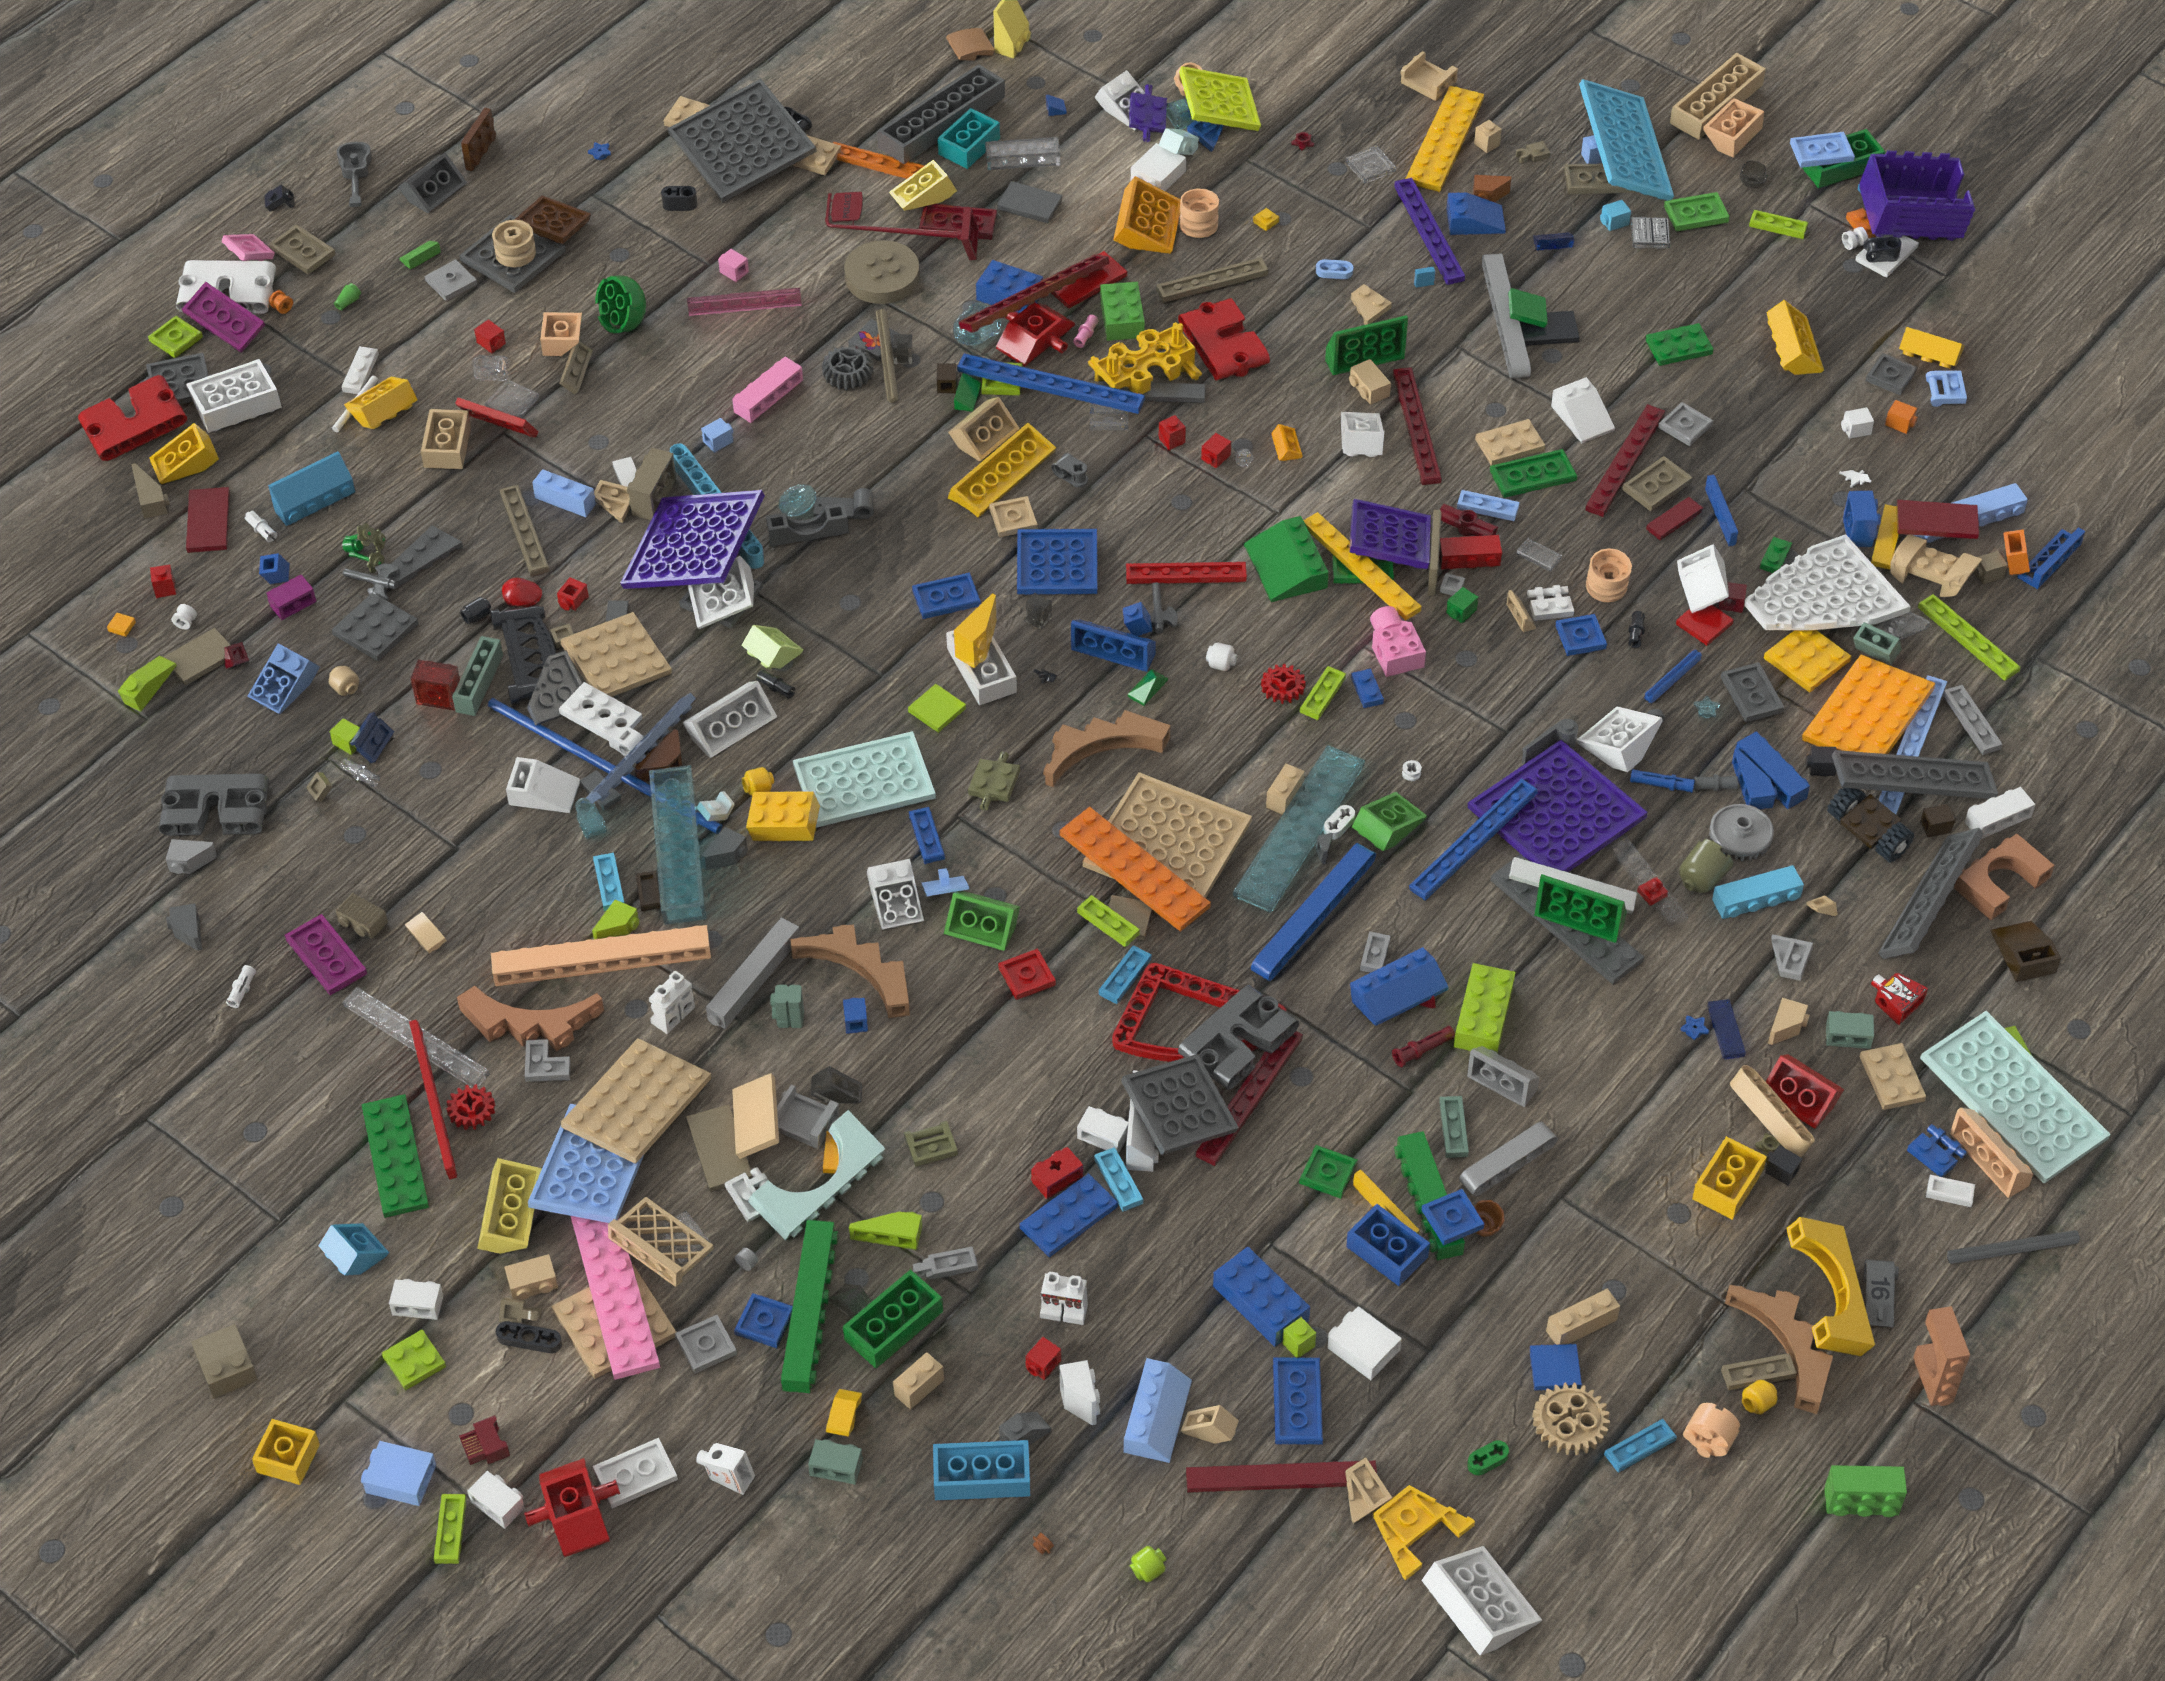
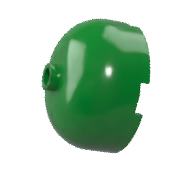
[595,275,646,333]

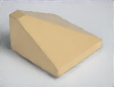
[1806,895,1838,916]

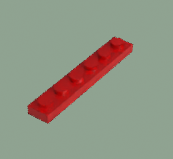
[1126,562,1247,584]

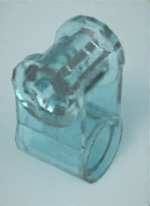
[575,798,607,839]

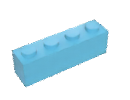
[1712,865,1804,919]

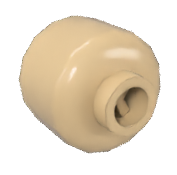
[329,666,359,696]

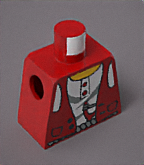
[1871,973,1928,1025]

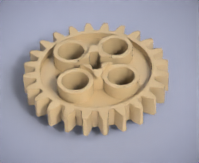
[1532,1383,1610,1455]

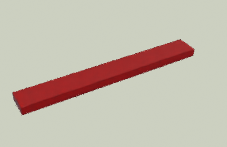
[409,1020,458,1180]

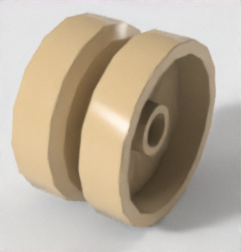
[492,220,536,267]

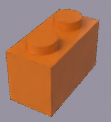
[2003,529,2030,575]

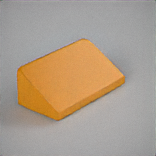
[1272,424,1303,461]

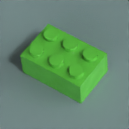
[1100,282,1145,341]
[1824,1465,1907,1517]

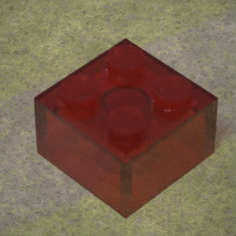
[410,660,460,711]

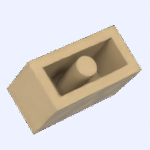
[1349,359,1391,405]
[1266,764,1305,815]
[504,1254,558,1300]
[893,1352,944,1410]

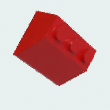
[1765,1054,1844,1129]

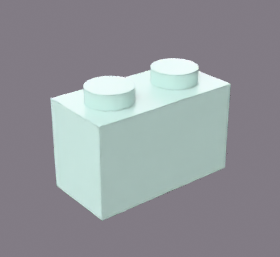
[1159,128,1199,155]

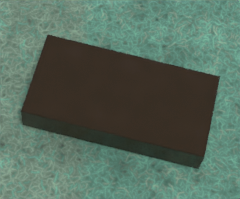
[636,870,662,911]

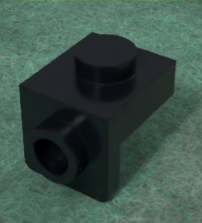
[264,184,295,211]

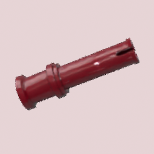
[1392,1026,1455,1068]

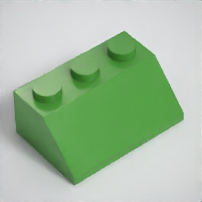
[944,891,1020,951]

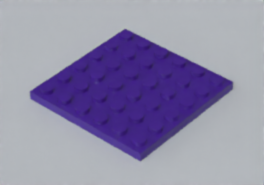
[620,490,765,589]
[1468,740,1648,872]

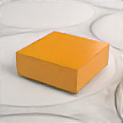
[107,613,136,637]

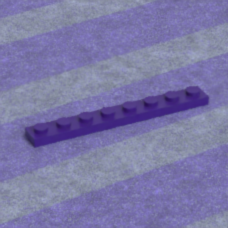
[1394,178,1465,285]

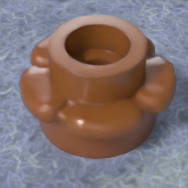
[1033,1532,1054,1555]

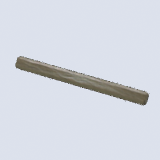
[876,309,898,403]

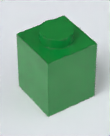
[1446,587,1479,623]

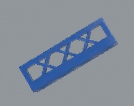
[2017,527,2085,589]

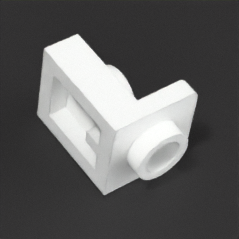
[697,791,734,821]

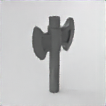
[343,563,399,601]
[1147,582,1178,633]

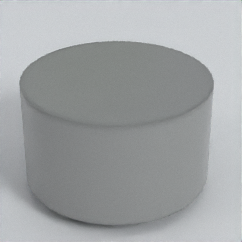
[735,1248,758,1271]

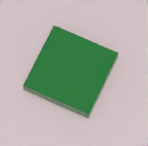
[1508,288,1547,328]
[1299,1145,1358,1199]

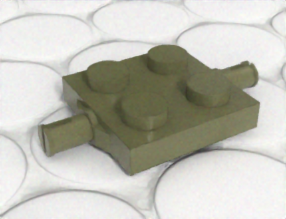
[968,751,1021,811]

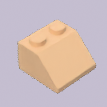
[540,312,582,356]

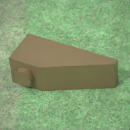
[131,463,170,519]

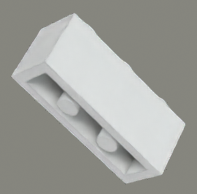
[1965,787,2035,839]

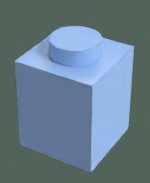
[1581,135,1602,164]
[701,418,733,453]

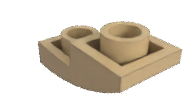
[405,912,447,954]

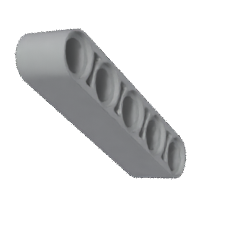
[1459,1121,1558,1197]

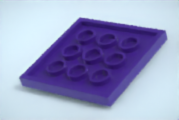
[1350,499,1431,569]

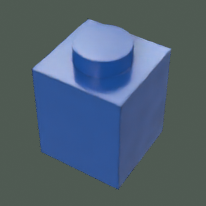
[259,553,290,584]
[1123,602,1152,636]
[843,998,868,1034]

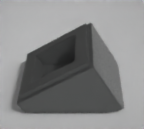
[1316,833,1333,864]

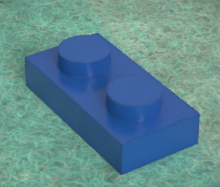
[1351,669,1384,708]

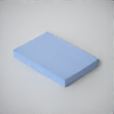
[1790,132,1855,168]

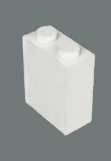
[1131,143,1186,191]
[1328,1306,1402,1380]

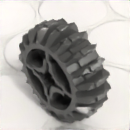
[822,345,874,391]

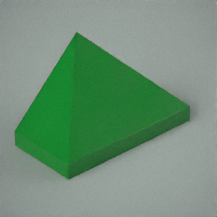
[1128,669,1168,706]

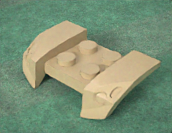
[1891,534,1982,597]

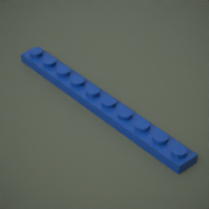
[957,353,1145,414]

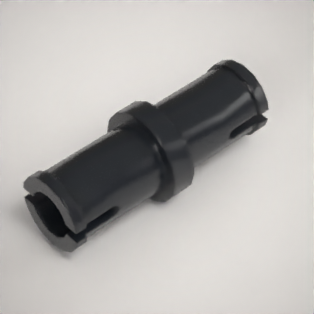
[1628,611,1645,648]
[756,669,796,699]

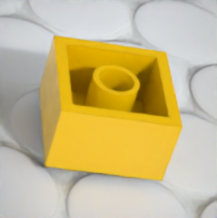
[252,1419,320,1485]

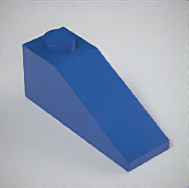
[1732,749,1777,810]

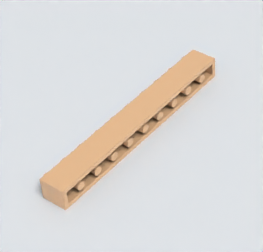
[491,925,711,986]

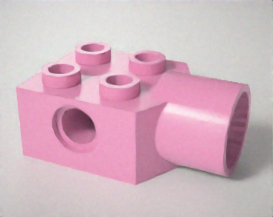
[1370,606,1426,677]

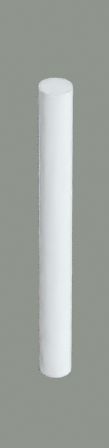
[332,376,378,432]

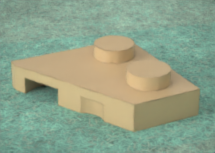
[594,480,631,523]
[1345,1458,1392,1524]

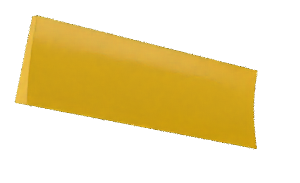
[947,423,1056,518]

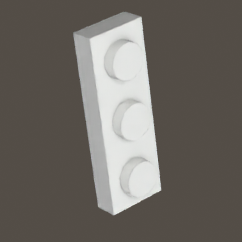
[342,346,379,394]

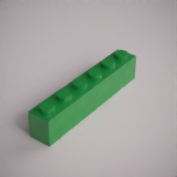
[1394,1131,1465,1261]

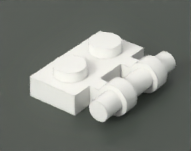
[1527,585,1574,621]
[725,1167,768,1222]

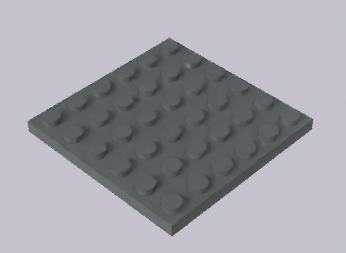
[668,79,817,202]

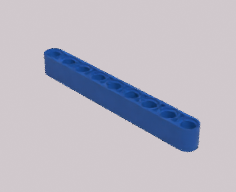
[1251,843,1376,981]

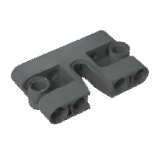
[159,774,269,836]
[1178,985,1300,1090]

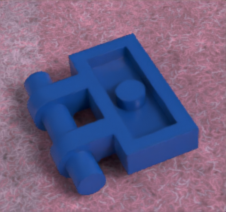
[1907,1124,1967,1177]

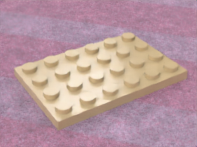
[561,1038,711,1164]

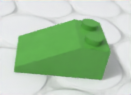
[1352,792,1427,851]

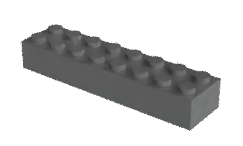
[878,64,1005,164]

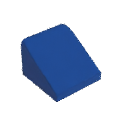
[1046,95,1067,116]

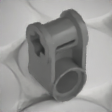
[1051,453,1088,488]

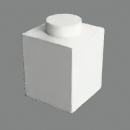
[1841,407,1874,439]

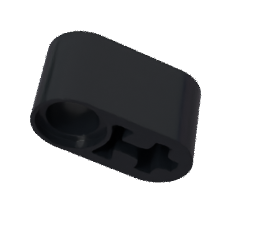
[661,186,698,211]

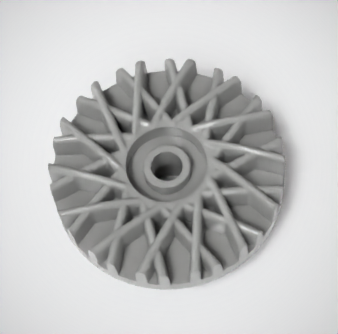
[1709,804,1774,861]

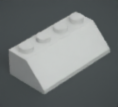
[682,681,777,758]
[1126,1070,1159,1172]

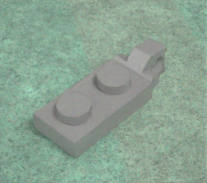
[913,1247,978,1279]

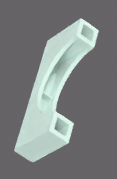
[748,1110,885,1241]

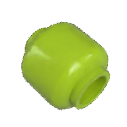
[1129,1546,1167,1582]

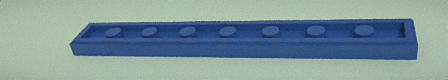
[1409,778,1538,901]

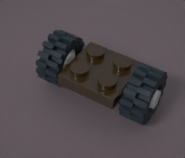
[1827,788,1915,863]

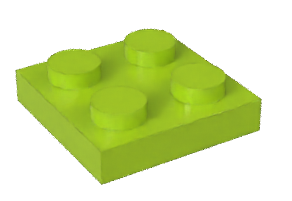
[382,1330,446,1391]

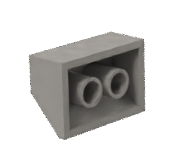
[1467,1046,1540,1108]

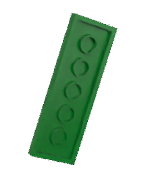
[361,1094,429,1218]

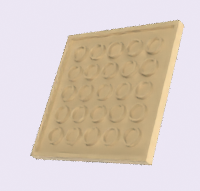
[1083,772,1252,898]

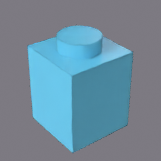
[1600,200,1631,231]

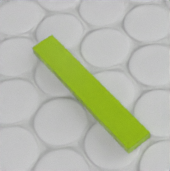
[1918,594,2021,681]

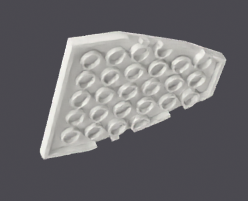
[1744,534,1910,630]

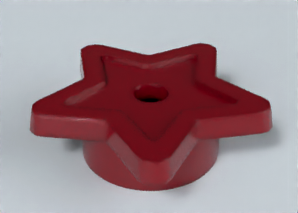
[1291,132,1314,151]

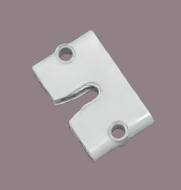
[176,260,276,314]

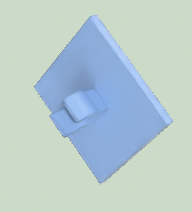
[922,868,969,896]

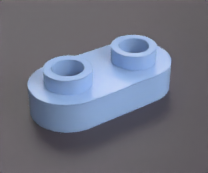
[1316,259,1353,279]

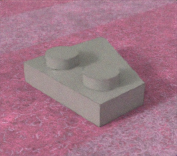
[1771,934,1813,981]

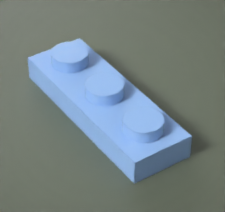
[1457,490,1519,521]

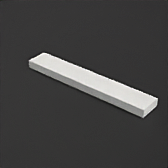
[1509,857,1637,914]

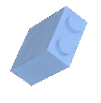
[361,1441,436,1506]

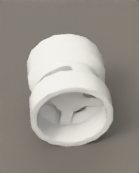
[1842,227,1868,250]

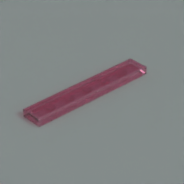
[687,288,802,316]

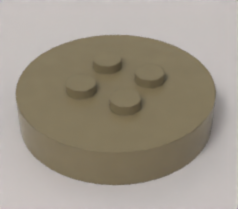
[844,240,920,304]

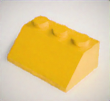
[1899,327,1965,369]
[344,377,417,429]

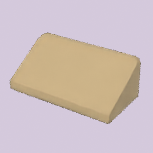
[1507,590,1536,633]

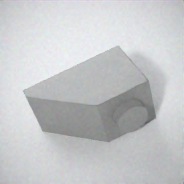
[166,839,217,874]

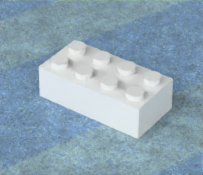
[946,630,1017,705]

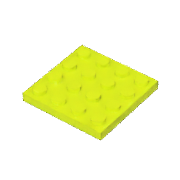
[1179,66,1261,131]

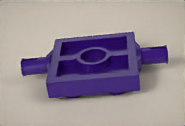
[1129,84,1167,142]

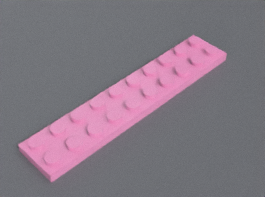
[571,1216,660,1380]

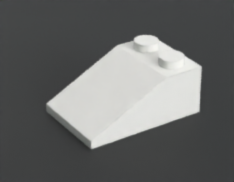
[1551,377,1615,444]
[1341,412,1384,457]

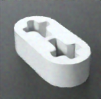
[1324,805,1355,839]

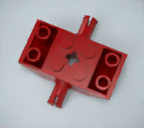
[996,302,1075,366]
[524,1458,621,1558]

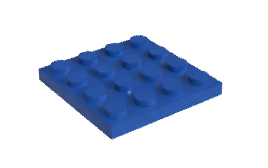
[1017,529,1097,594]

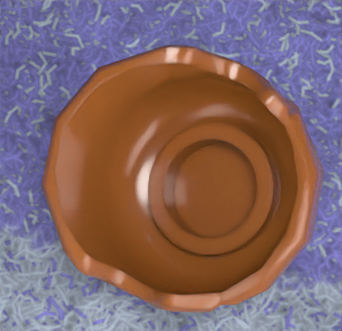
[1474,1200,1505,1237]

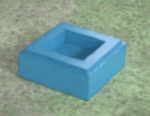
[1414,267,1435,287]

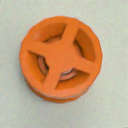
[269,290,293,314]

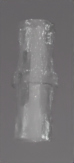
[340,758,380,787]

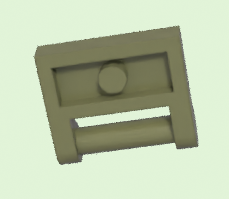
[904,1121,958,1167]

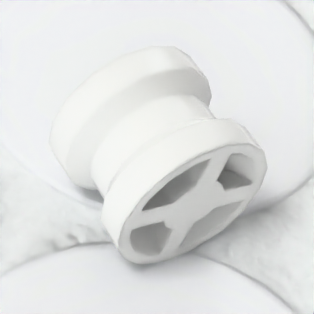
[171,604,197,630]

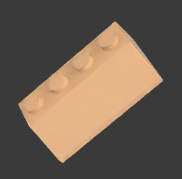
[1950,1108,2033,1198]

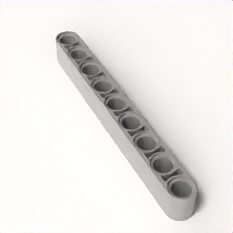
[1482,253,1531,379]

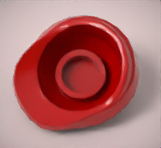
[502,577,542,607]

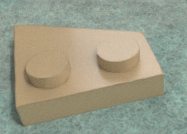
[1351,284,1392,325]

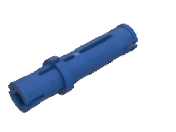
[1630,769,1695,793]

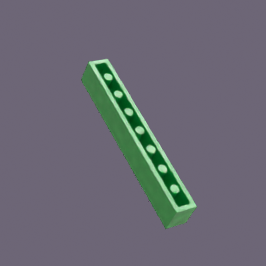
[781,1220,839,1393]

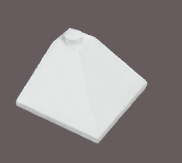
[688,556,754,629]
[1576,707,1663,772]

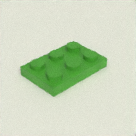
[1664,192,1729,231]

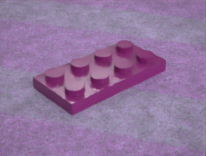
[181,281,265,353]
[285,914,367,995]

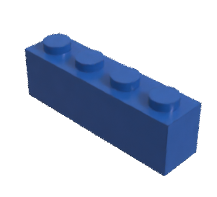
[1735,731,1810,809]

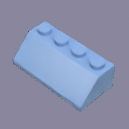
[1124,1358,1192,1463]

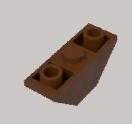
[635,729,682,782]

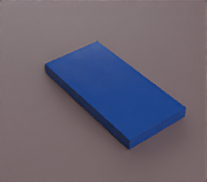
[1273,1357,1323,1444]

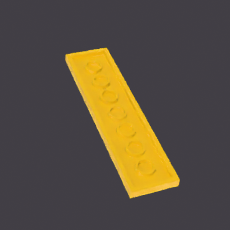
[1406,86,1484,192]

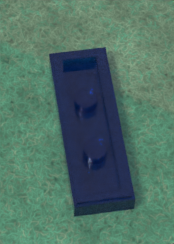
[1707,999,1746,1060]

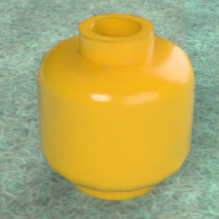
[742,767,774,796]
[1742,1380,1777,1415]

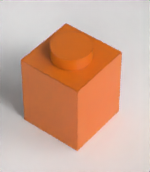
[1885,400,1918,434]

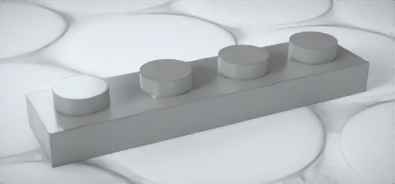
[1943,685,2002,755]

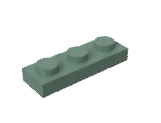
[1439,1096,1469,1158]

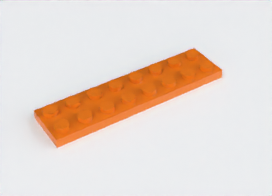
[1060,807,1211,932]

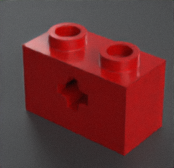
[1031,1147,1083,1199]

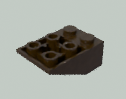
[1991,921,2061,982]

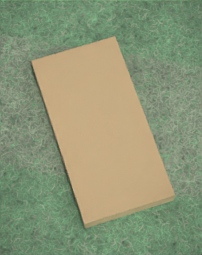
[732,1073,779,1159]

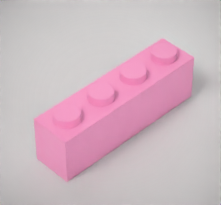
[732,357,803,423]

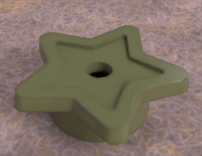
[1755,1133,1781,1156]

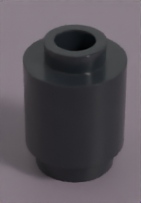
[460,597,491,624]

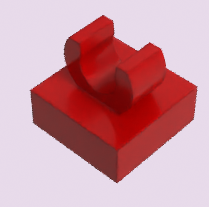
[1637,877,1668,906]

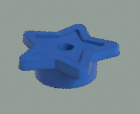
[588,142,611,160]
[1680,1016,1709,1040]

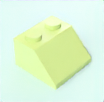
[742,625,803,669]

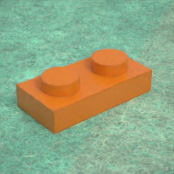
[1846,208,1876,239]

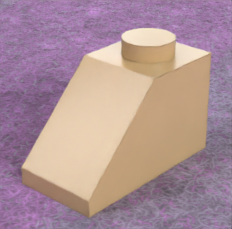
[1768,998,1810,1045]
[1181,1405,1239,1444]

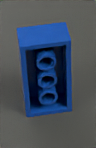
[1213,1247,1310,1347]

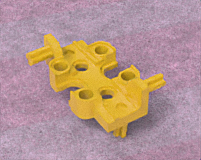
[1088,322,1202,394]

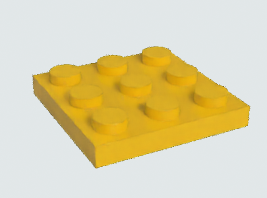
[1764,630,1851,693]

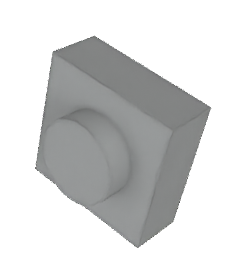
[1440,573,1465,596]

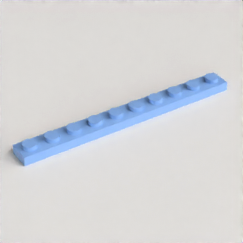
[1879,675,1947,815]

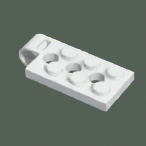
[559,682,644,757]

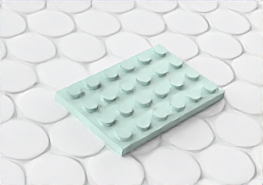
[793,731,936,828]

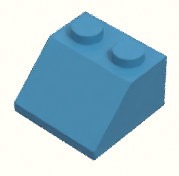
[319,1223,389,1276]

